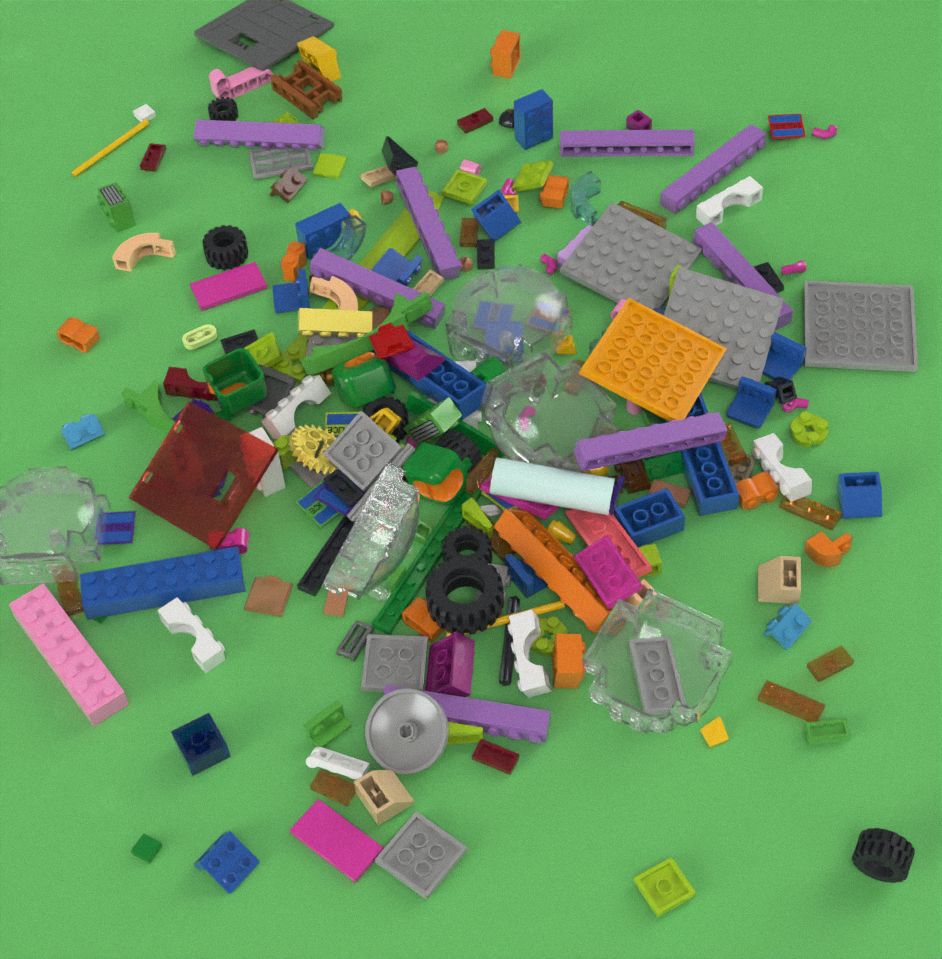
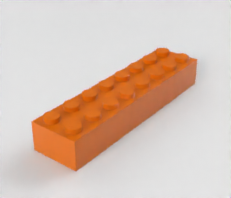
[494,509,630,633]

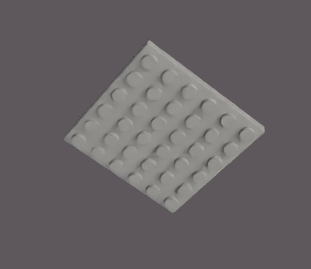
[559,202,702,309]
[664,267,784,390]
[804,281,918,372]

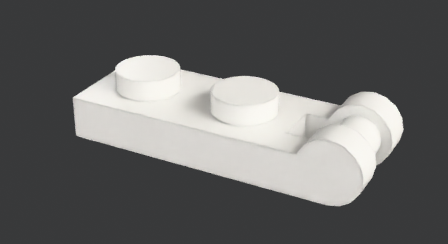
[306,747,370,779]

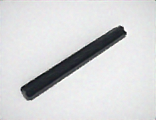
[499,596,520,686]

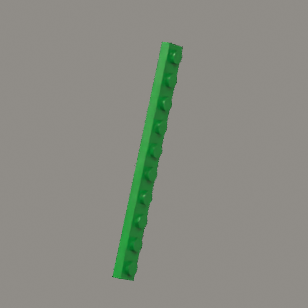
[372,479,482,635]

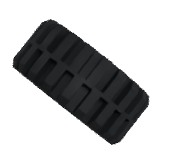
[425,555,504,635]

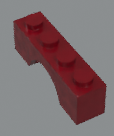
[163,367,218,401]

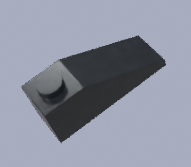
[382,136,418,176]

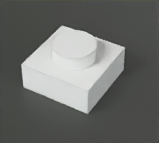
[133,104,156,122]

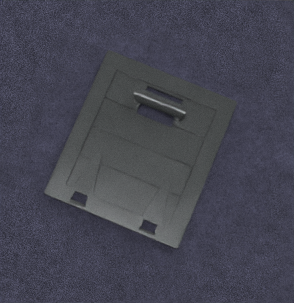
[194,0,334,71]

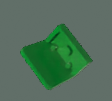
[640,451,684,481]

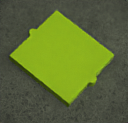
[313,153,347,179]

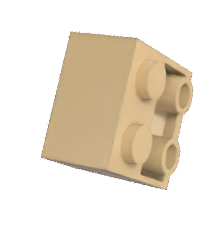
[758,556,801,604]
[353,770,415,826]

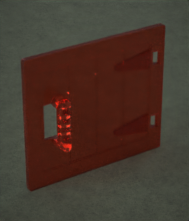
[129,401,278,550]

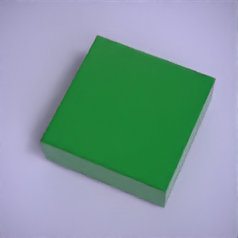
[131,833,162,864]

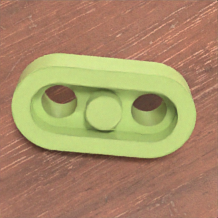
[182,324,217,350]

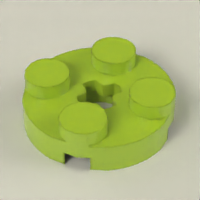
[790,411,828,448]
[530,616,568,657]

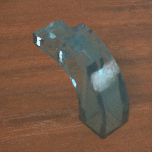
[570,171,601,226]
[313,215,367,260]

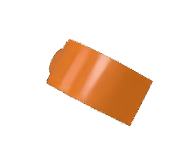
[804,531,853,567]

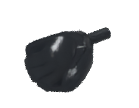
[499,109,514,128]

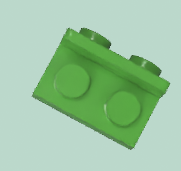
[304,700,352,748]

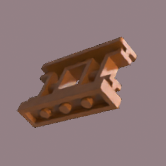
[270,60,342,120]

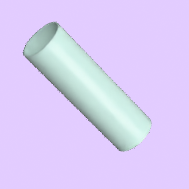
[490,457,615,515]

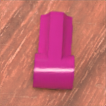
[209,528,250,554]

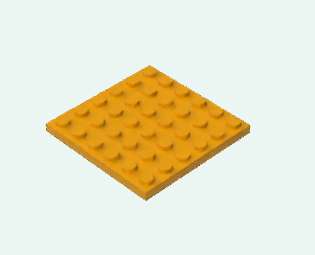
[579,298,727,421]

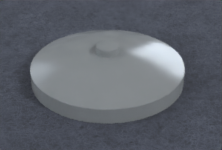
[365,688,449,775]

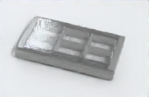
[248,147,313,180]

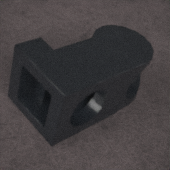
[765,377,797,404]

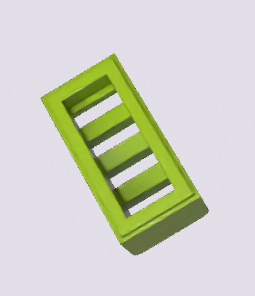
[462,497,493,538]
[447,722,484,745]

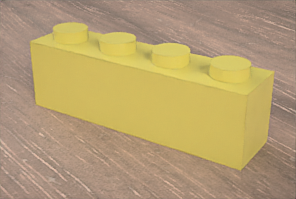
[298,308,372,338]

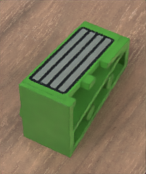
[97,182,136,232]
[403,397,462,446]

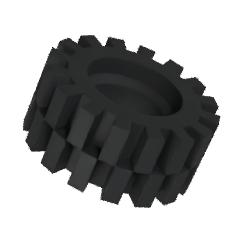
[208,97,238,121]

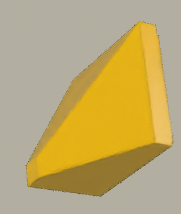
[504,195,519,212]
[554,334,577,355]
[700,717,729,748]

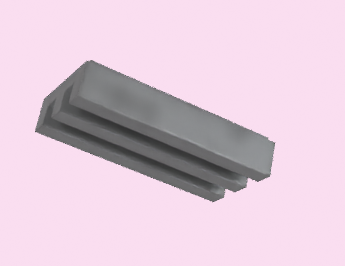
[336,620,374,662]

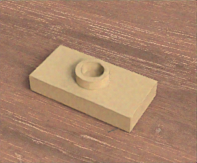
[361,165,396,187]
[413,269,444,296]

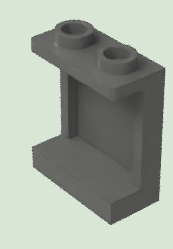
[247,364,297,418]

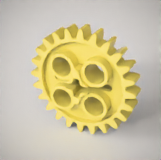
[288,424,339,475]

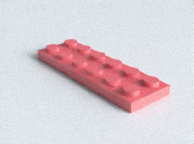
[564,509,652,578]

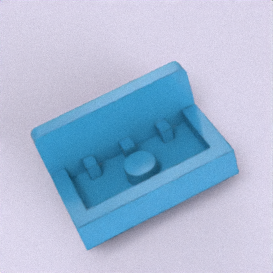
[61,414,105,450]
[763,603,812,649]

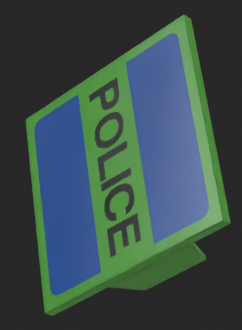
[295,480,340,528]

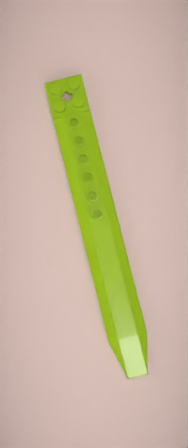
[271,191,444,384]

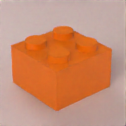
[490,30,521,79]
[552,634,586,689]

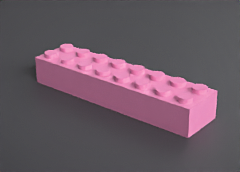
[9,583,129,727]

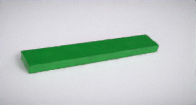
[405,391,508,462]

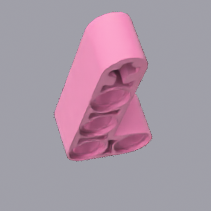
[209,66,273,99]

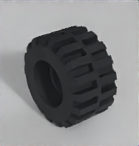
[202,225,248,271]
[362,396,409,443]
[434,430,483,476]
[442,526,492,564]
[852,828,915,883]

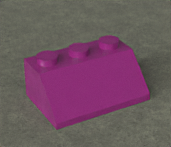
[383,338,445,381]
[425,632,475,697]

